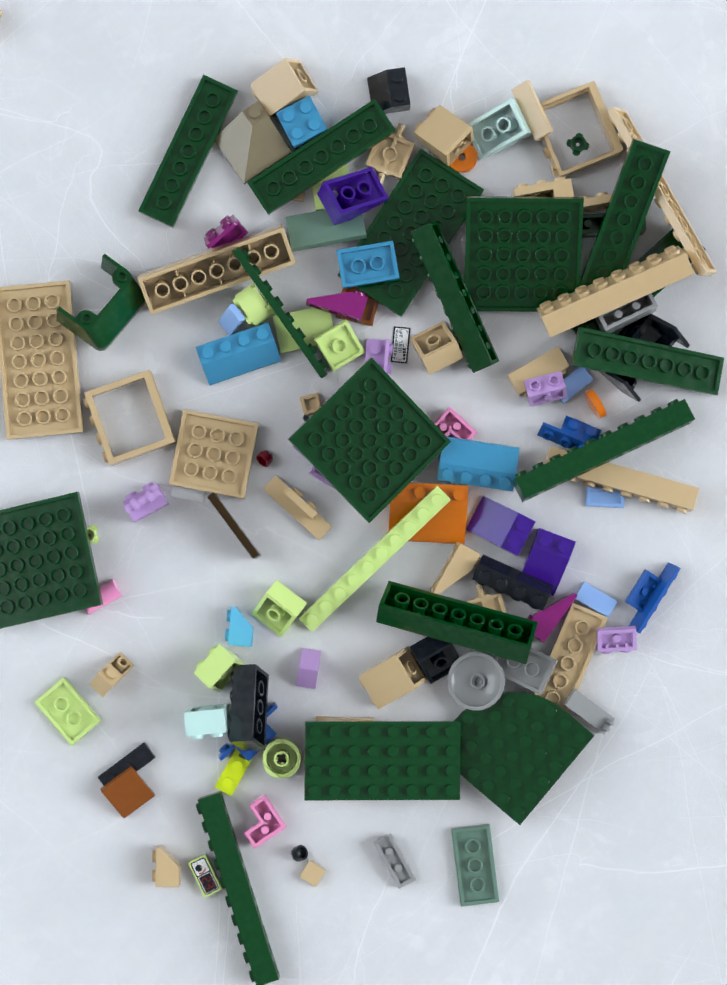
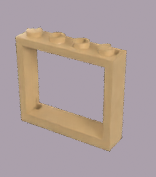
[539,81,624,178]
[83,370,176,466]

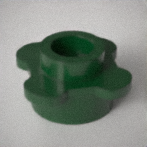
[566,133,589,156]

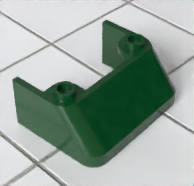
[56,254,145,351]

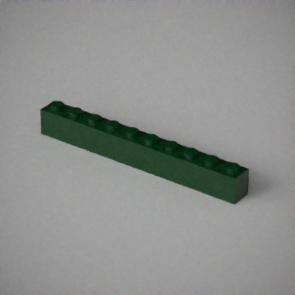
[512,399,695,503]
[196,791,280,985]

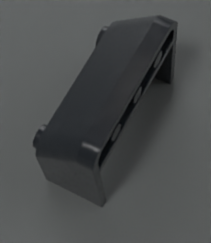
[599,314,690,402]

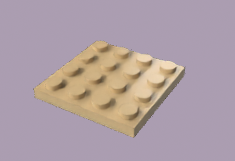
[169,409,259,499]

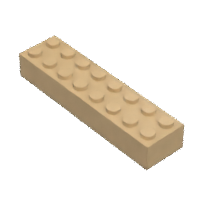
[137,224,296,315]
[536,245,694,338]

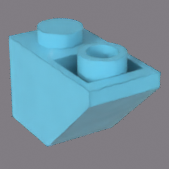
[225,606,254,647]

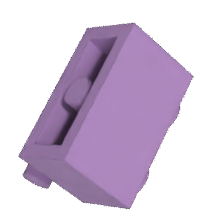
[122,482,169,522]

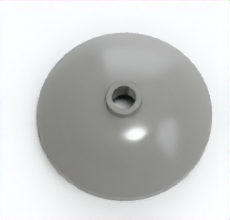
[447,652,505,710]

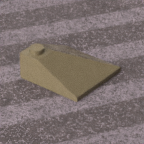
[215,101,291,185]

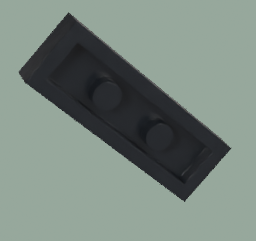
[98,742,156,786]

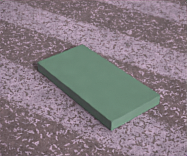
[285,210,367,252]
[451,824,499,907]

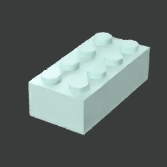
[184,703,231,740]

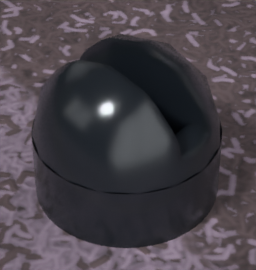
[291,845,308,862]

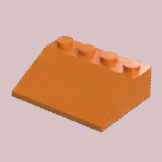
[388,483,469,544]

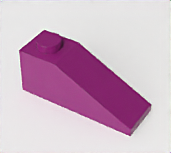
[306,291,368,322]
[526,593,578,643]

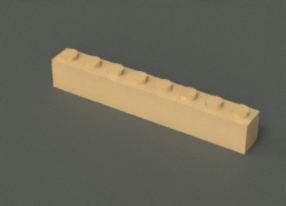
[544,446,699,514]

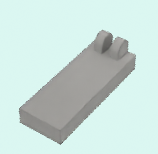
[563,688,615,735]
[374,833,416,889]

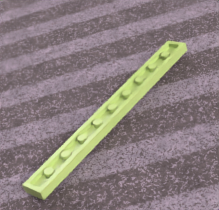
[299,485,451,632]

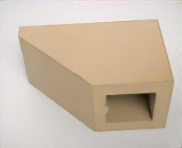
[89,652,134,697]
[152,845,181,887]

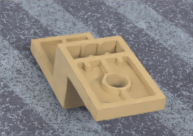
[511,177,612,214]

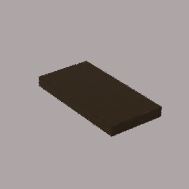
[208,492,261,559]

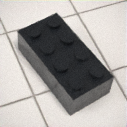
[228,664,269,751]

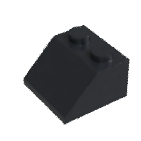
[367,67,411,114]
[410,637,459,684]

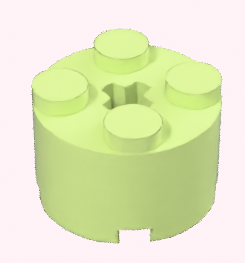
[232,282,276,327]
[262,737,302,778]

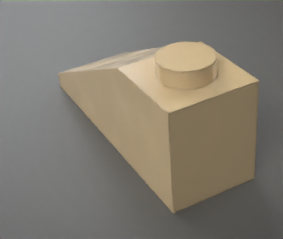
[430,541,481,594]

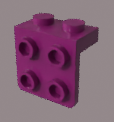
[204,214,248,248]

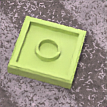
[313,319,365,372]

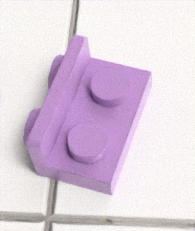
[365,339,393,374]
[524,371,567,407]
[596,626,637,654]

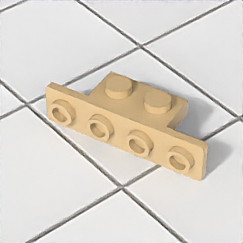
[264,476,331,540]

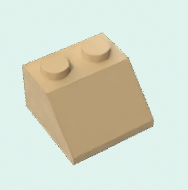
[410,321,463,375]

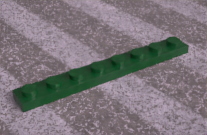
[232,247,327,379]

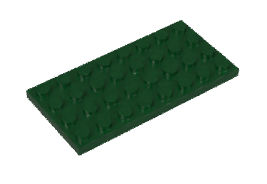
[337,148,484,317]
[304,721,461,801]

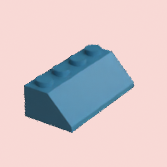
[196,322,282,385]
[437,436,519,492]

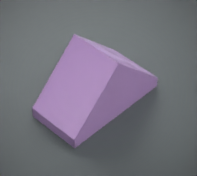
[296,648,321,689]

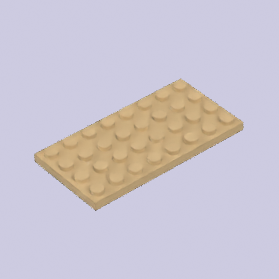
[0,280,84,440]

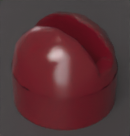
[256,450,273,467]

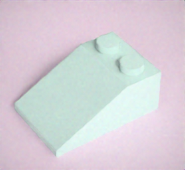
[468,98,532,160]

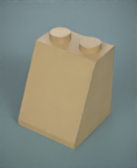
[250,58,319,117]
[414,105,474,166]
[359,646,427,709]

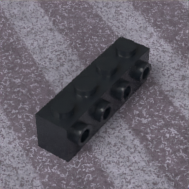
[472,554,553,611]

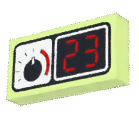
[188,854,222,898]

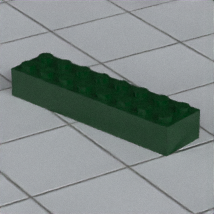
[376,581,538,664]

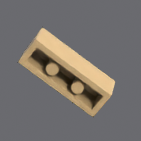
[507,346,569,397]

